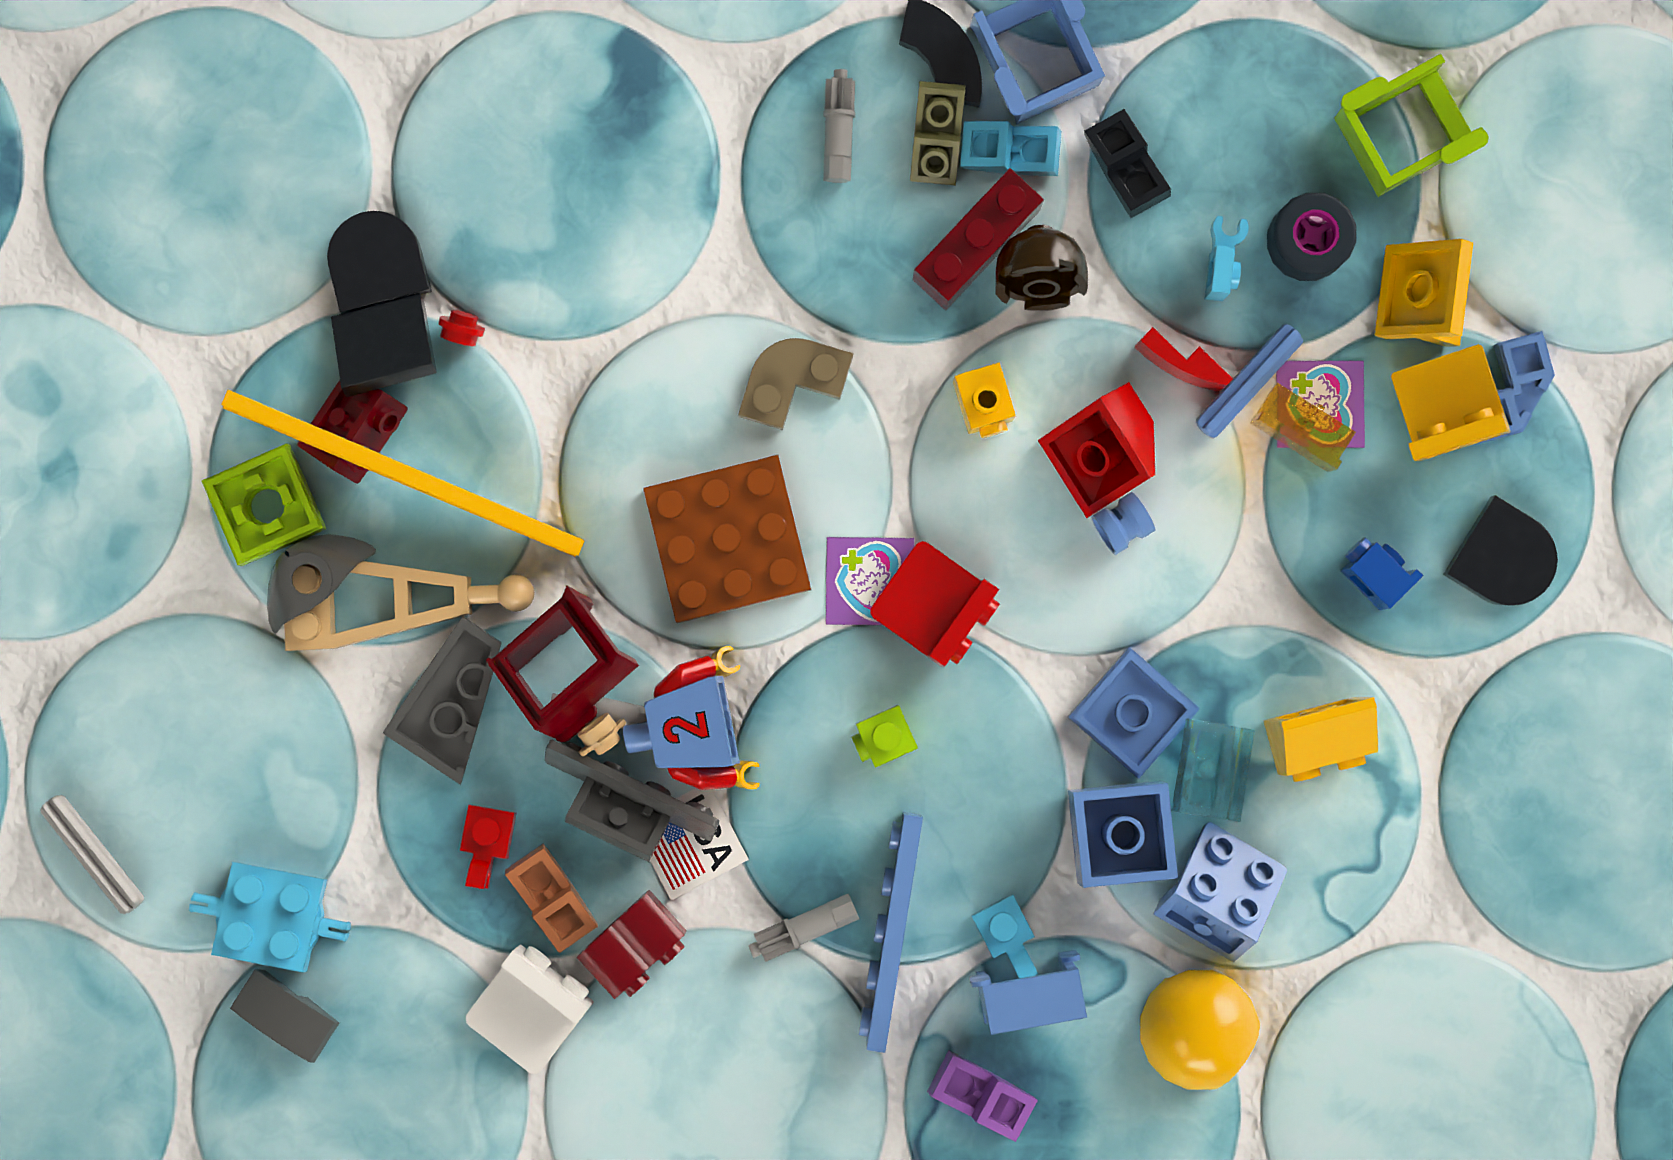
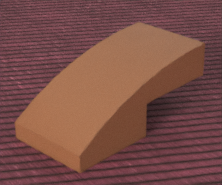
[505,843,598,953]

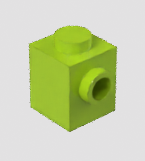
[851,705,918,768]

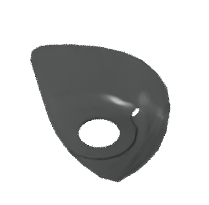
[267,534,376,634]

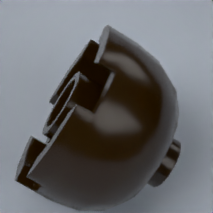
[995,225,1088,311]

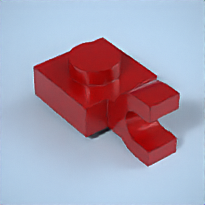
[460,805,517,889]

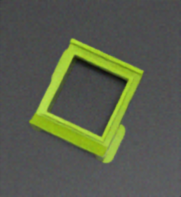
[1334,54,1489,197]

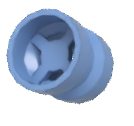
[1091,492,1156,555]

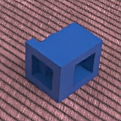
[1340,537,1424,610]

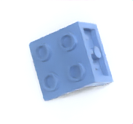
[1153,822,1287,963]

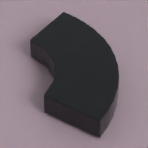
[899,0,982,108]

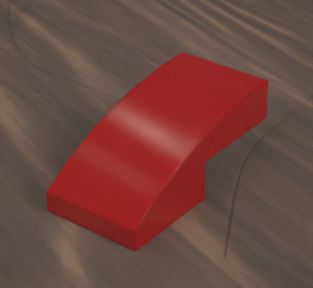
[1134,327,1233,392]

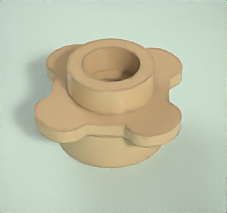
[578,713,627,756]

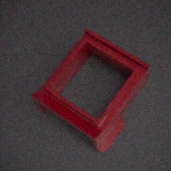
[486,585,639,743]

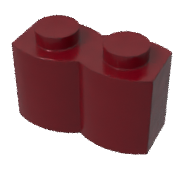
[576,890,687,999]

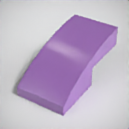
[927,1050,1038,1142]

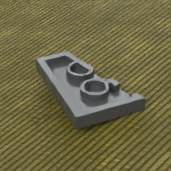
[383,616,502,785]

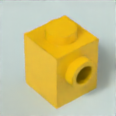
[953,362,1016,438]

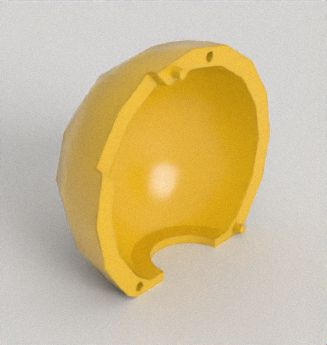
[1140,969,1260,1090]

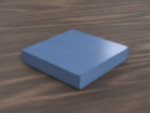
[1067,647,1200,779]

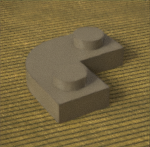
[738,338,854,430]

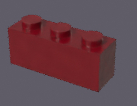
[912,168,1044,310]

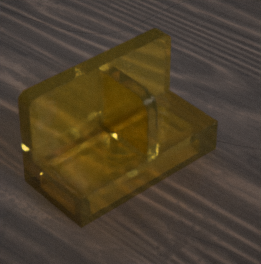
[1250,382,1356,472]

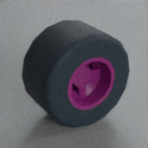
[1267,193,1356,281]

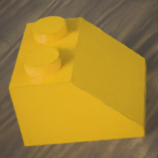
[1263,697,1378,782]

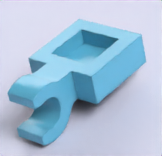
[1204,216,1249,302]
[971,894,1038,978]

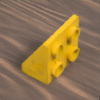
[1391,344,1511,462]

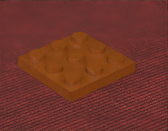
[643,455,811,623]

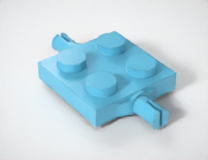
[189,862,351,972]

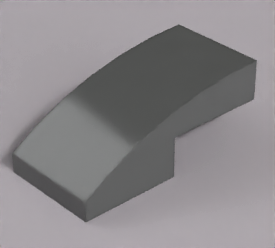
[230,969,339,1063]

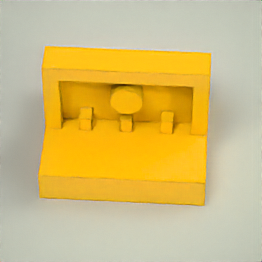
[1375,239,1473,347]

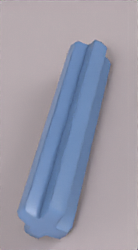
[1196,324,1303,438]

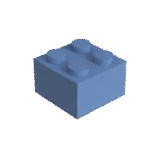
[1068,781,1178,888]

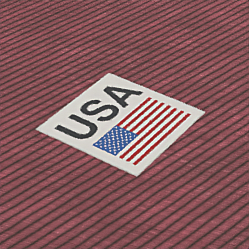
[650,788,749,901]

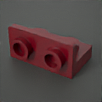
[297,380,408,484]

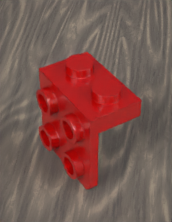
[870,541,1000,667]

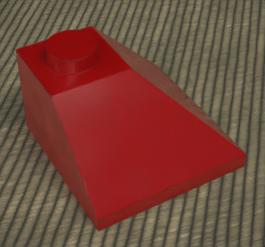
[1038,382,1155,518]

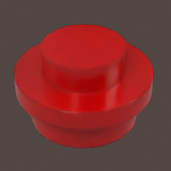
[438,310,485,346]

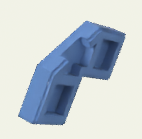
[1474,331,1555,445]

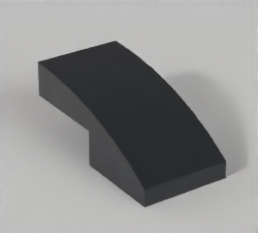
[1084,109,1171,218]

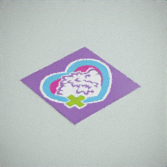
[1276,361,1365,448]
[826,537,914,625]

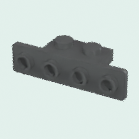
[545,740,719,862]

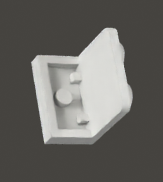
[466,944,594,1074]

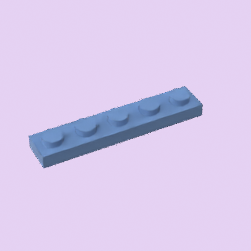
[859,812,923,1053]

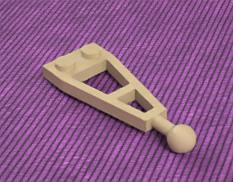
[284,561,535,651]

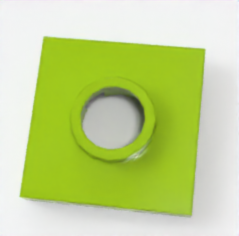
[202,443,327,566]

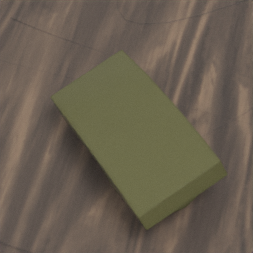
[910,81,965,186]

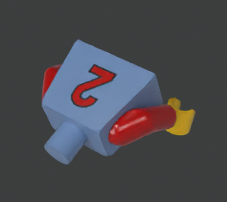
[623,646,760,790]

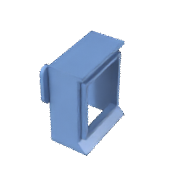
[970,0,1105,124]
[969,950,1087,1035]

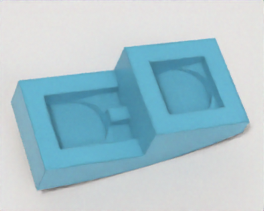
[960,121,1062,176]

